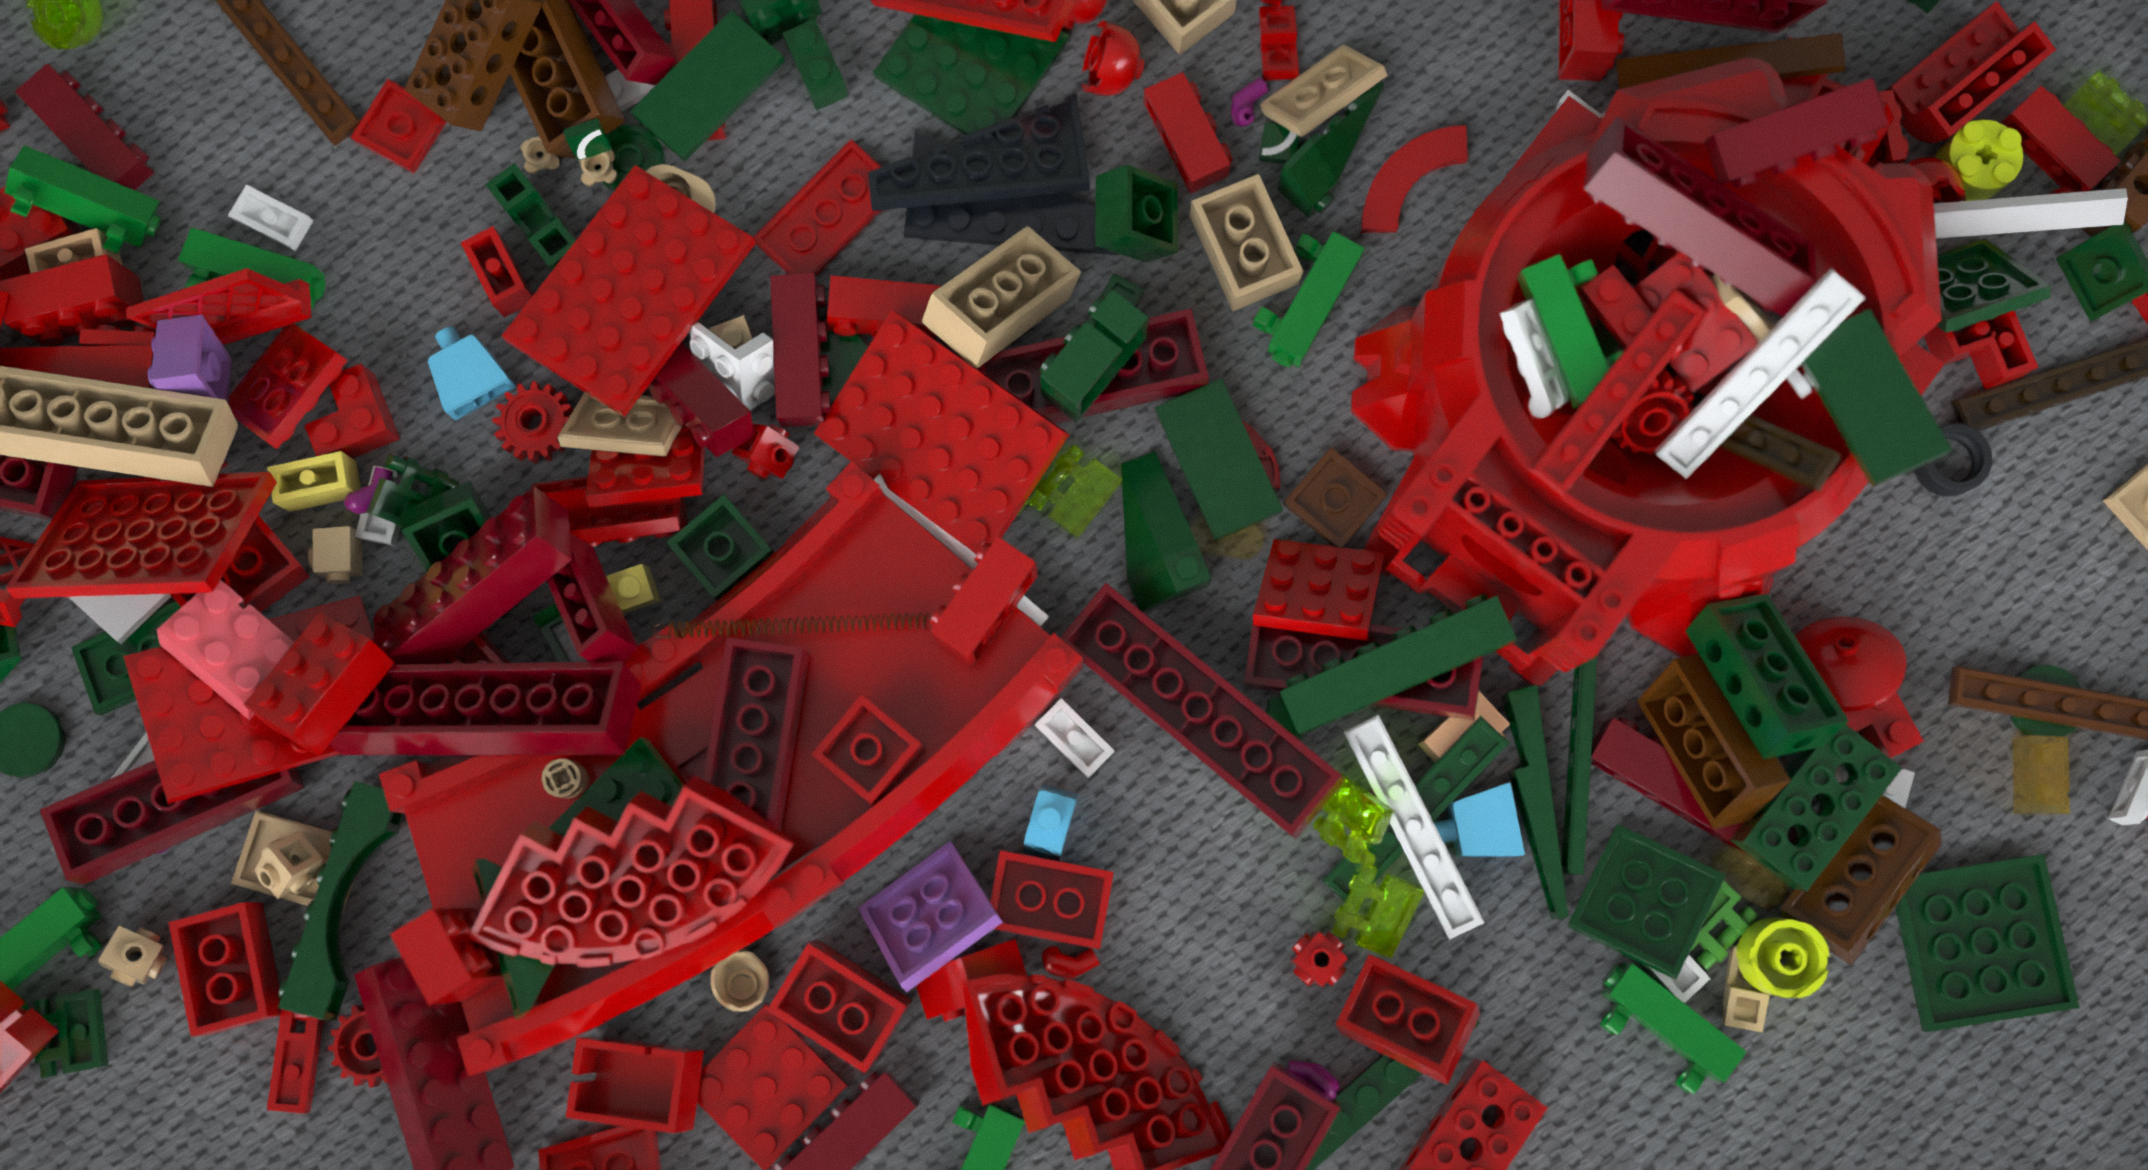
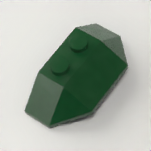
[471,858,554,1020]

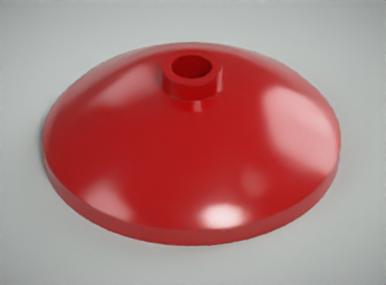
[1795,616,1907,711]

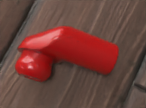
[1041,946,1100,980]

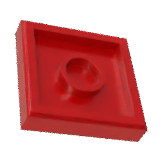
[350,79,447,174]

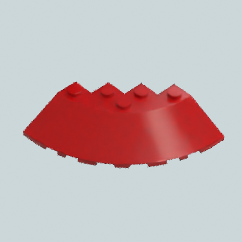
[467,775,794,967]
[963,974,1231,1170]

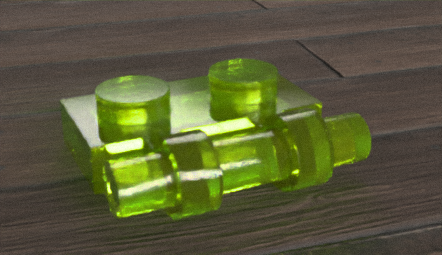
[2063,70,2148,156]
[1028,445,1123,539]
[1313,773,1395,868]
[1331,863,1424,959]

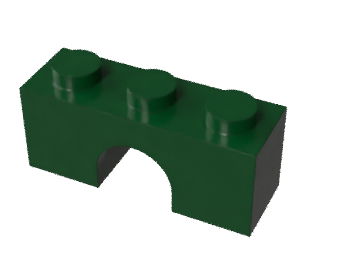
[485,163,576,270]

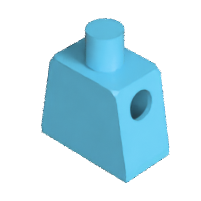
[428,326,517,421]
[1434,783,1525,857]
[1023,784,1079,862]

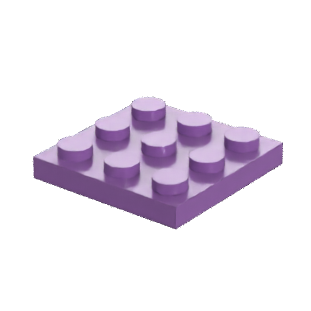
[858,841,1003,992]

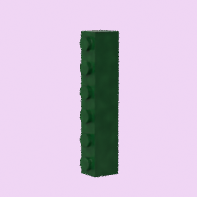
[1280,593,1517,735]

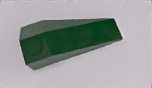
[1277,81,1384,218]
[1121,451,1212,612]

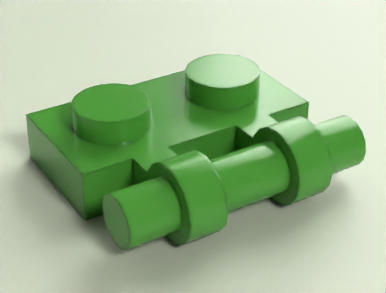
[1690,881,1759,971]

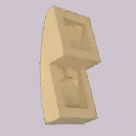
[1722,945,1770,1033]

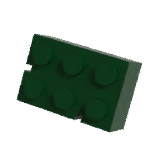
[1039,289,1149,423]

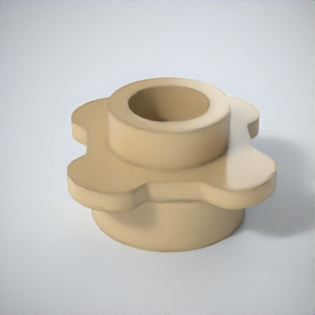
[521,137,560,174]
[579,150,617,186]

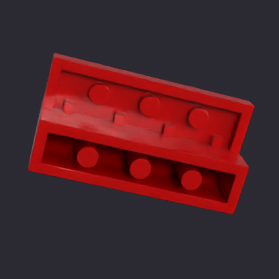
[1884,1,2056,143]
[530,476,687,547]

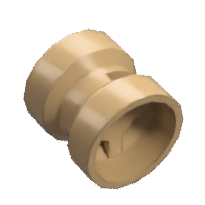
[542,759,589,799]

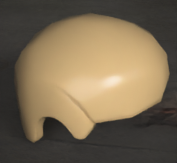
[710,951,769,1012]

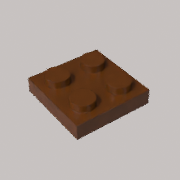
[1282,447,1388,548]

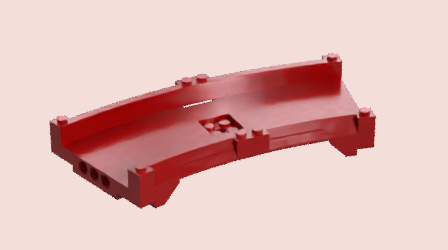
[379,461,1083,1076]

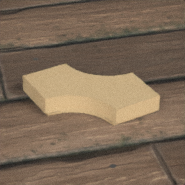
[1711,274,1776,343]

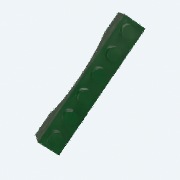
[278,781,404,1020]

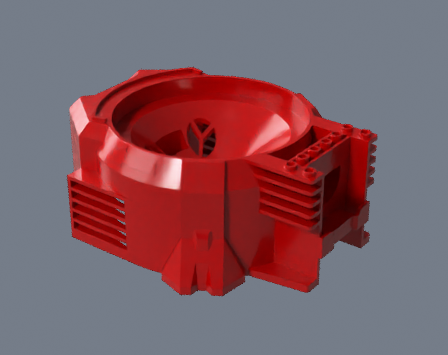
[1350,58,1944,687]

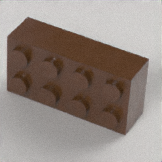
[510,0,626,159]
[1637,654,1791,829]

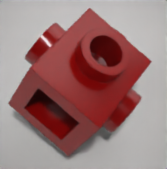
[731,422,799,480]
[1289,931,1348,987]

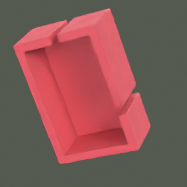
[157,580,295,720]

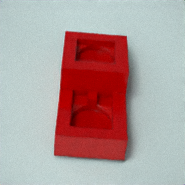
[1259,5,1299,81]

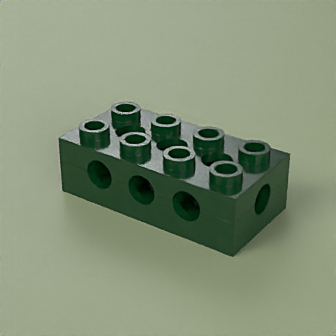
[1685,594,1849,759]
[1731,725,1903,891]

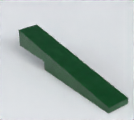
[1501,685,1569,919]

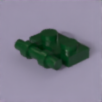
[366,454,459,526]
[33,989,108,1078]

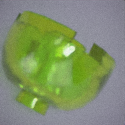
[26,0,104,50]

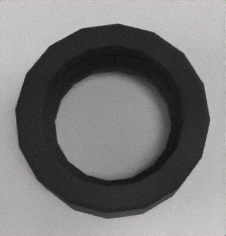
[1913,423,1993,496]

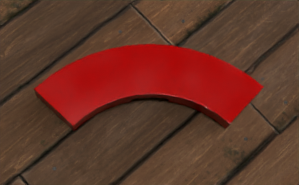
[1361,125,1468,233]

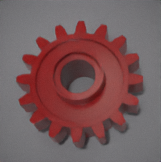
[1611,370,1695,454]
[492,381,574,464]
[328,1005,387,1088]

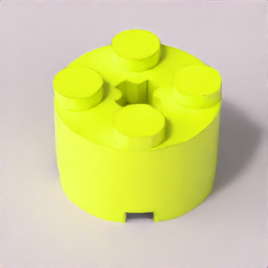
[1935,120,2023,202]
[1736,917,1829,998]

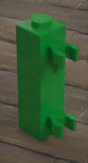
[4,145,162,254]
[177,227,326,309]
[1252,231,1365,368]
[1517,254,1624,408]
[0,887,103,1011]
[1599,963,1747,1095]
[952,1103,1025,1170]

